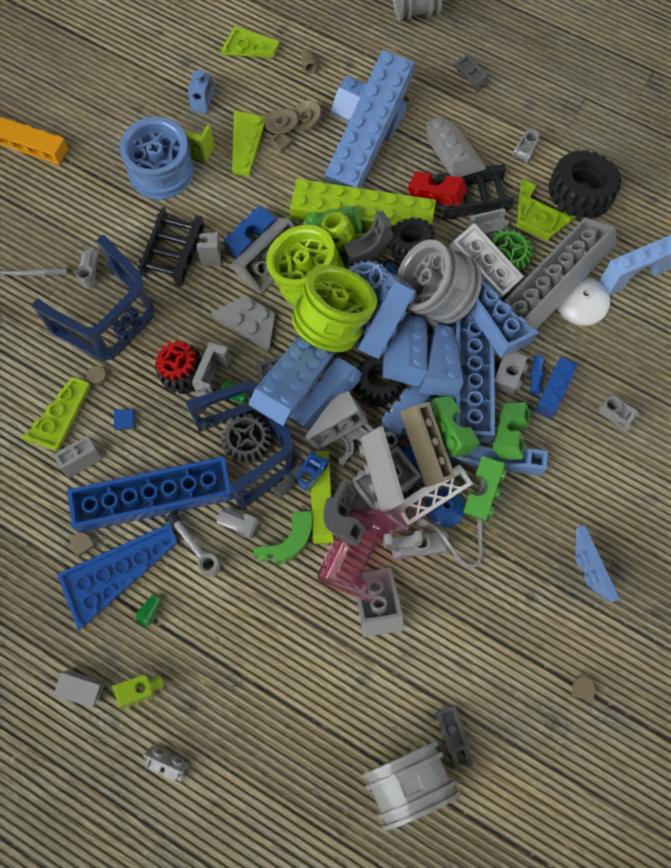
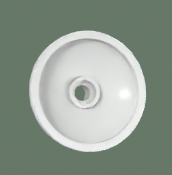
[557,276,610,326]

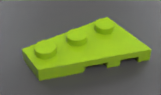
[221,26,280,58]

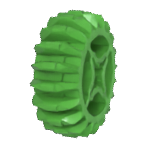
[489,228,533,271]

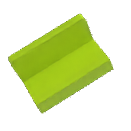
[186,125,215,163]

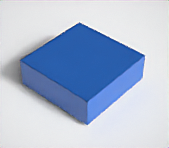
[114,409,134,430]

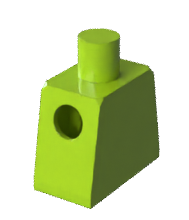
[112,674,164,711]

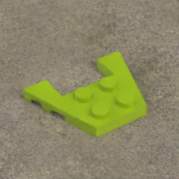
[516,179,576,241]

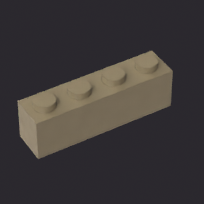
[400,402,455,487]

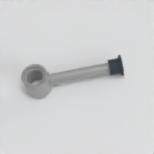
[164,510,221,577]

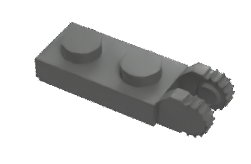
[435,705,473,771]

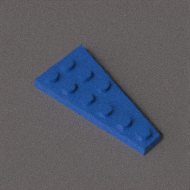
[57,524,178,631]

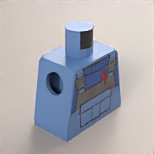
[188,70,215,114]

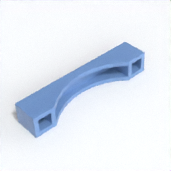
[443,442,548,476]

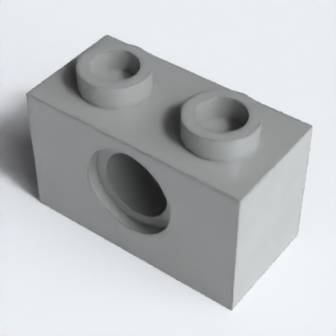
[494,352,529,396]

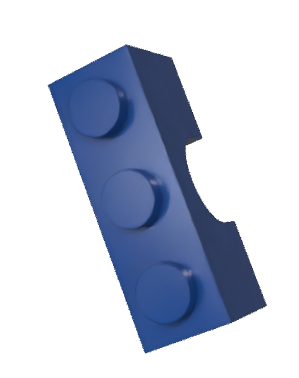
[223,206,276,259]
[534,356,578,419]

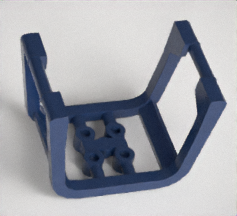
[32,235,155,361]
[186,382,295,510]

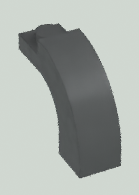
[340,210,393,269]
[323,481,366,546]

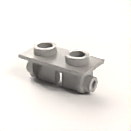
[142,746,189,782]

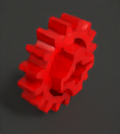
[154,339,197,382]

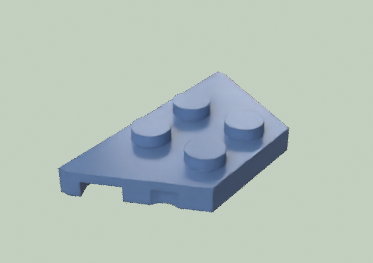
[575,525,620,602]

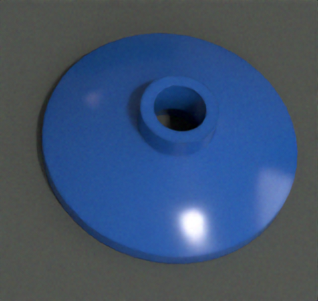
[426,489,465,527]

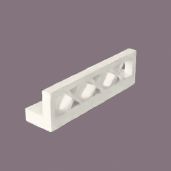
[399,464,473,526]

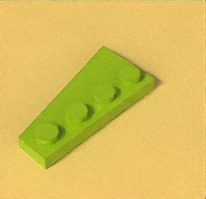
[232,110,265,177]
[22,377,91,452]

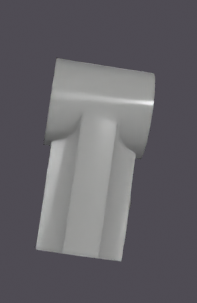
[76,250,99,289]
[217,507,259,539]

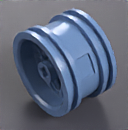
[119,117,194,200]

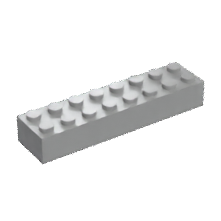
[503,217,617,330]

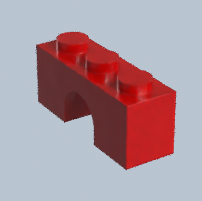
[407,171,467,206]

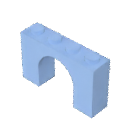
[599,235,671,296]

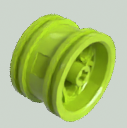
[266,225,346,307]
[291,265,377,352]

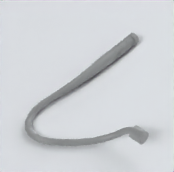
[0,267,68,324]
[417,479,487,568]

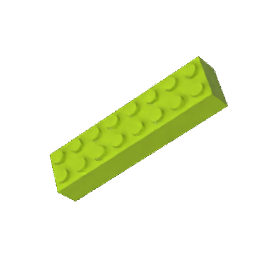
[290,178,436,232]

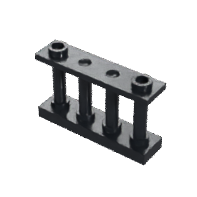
[435,164,514,220]
[137,207,205,287]

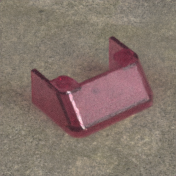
[317,509,408,603]

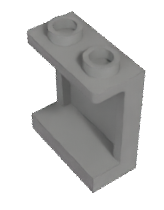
[192,342,231,397]

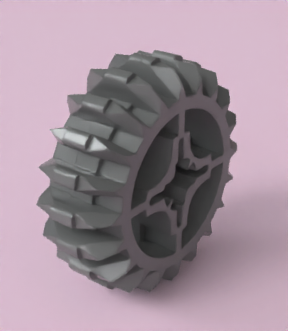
[220,413,273,464]

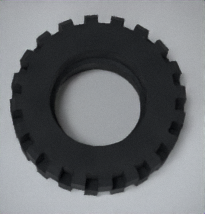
[548,150,622,219]

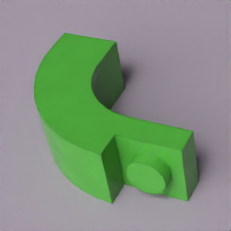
[253,511,312,565]

